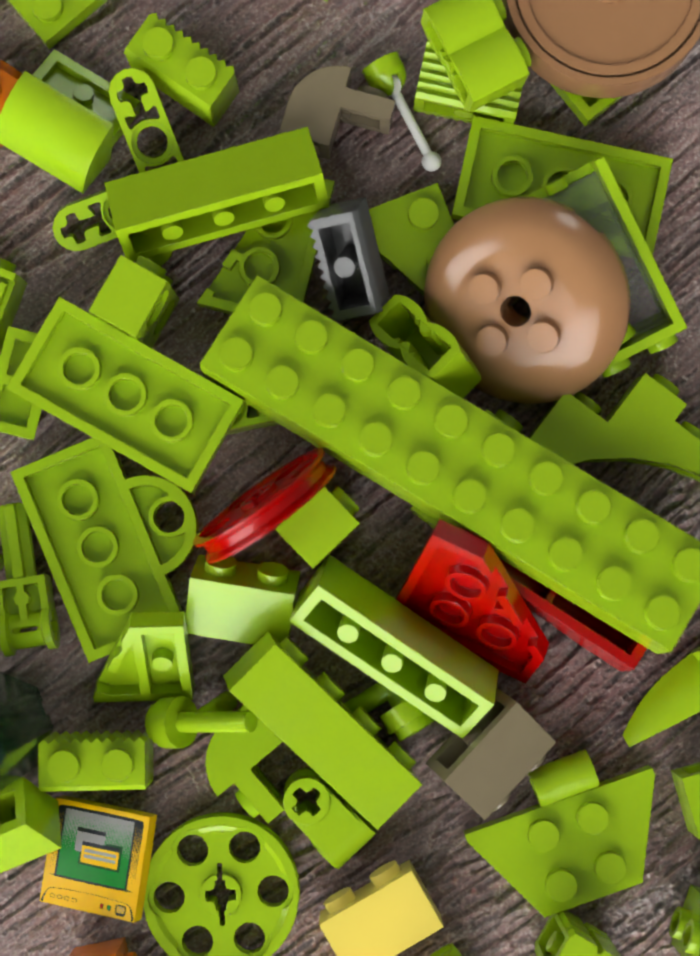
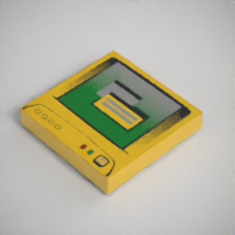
[39,795,157,923]

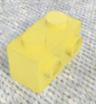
[319,859,444,956]

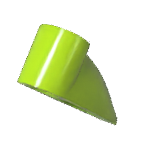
[622,646,700,747]

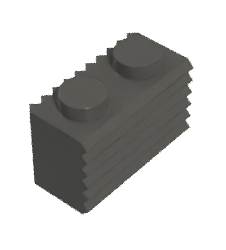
[307,198,390,321]

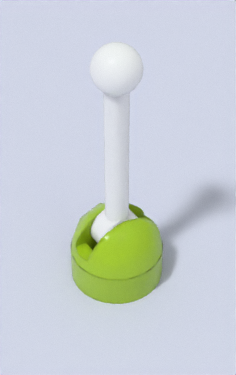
[362,52,442,172]

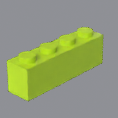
[104,126,330,262]
[289,555,499,739]
[223,631,422,830]

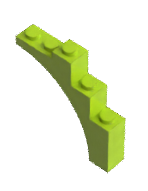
[409,373,700,529]

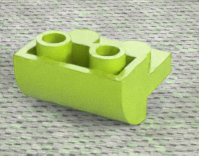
[0,49,141,194]

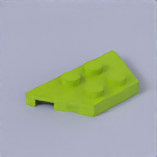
[463,765,655,918]

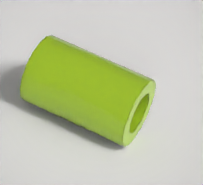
[528,749,600,808]

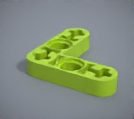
[52,67,184,251]

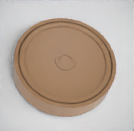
[502,0,700,98]

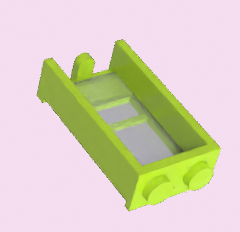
[526,156,688,378]

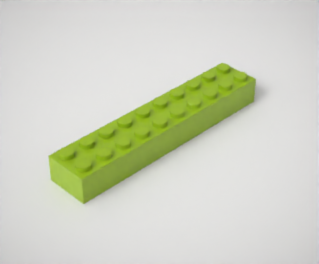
[199,275,700,654]

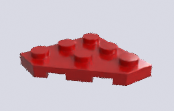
[395,519,550,684]

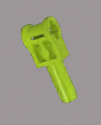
[0,503,60,657]

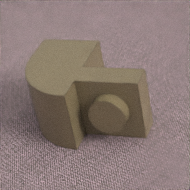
[279,66,395,160]

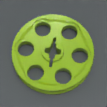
[143,812,300,956]

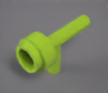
[344,681,435,742]
[145,691,258,749]

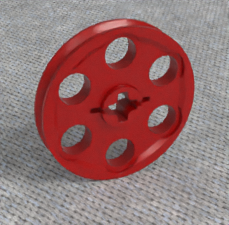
[193,448,337,564]

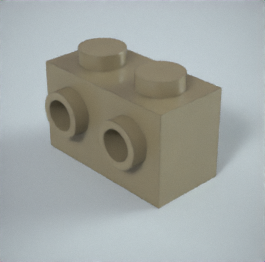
[425,688,556,820]

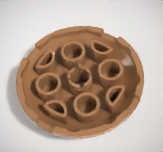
[424,196,631,404]

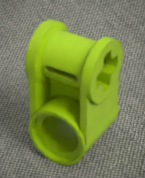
[283,768,377,870]

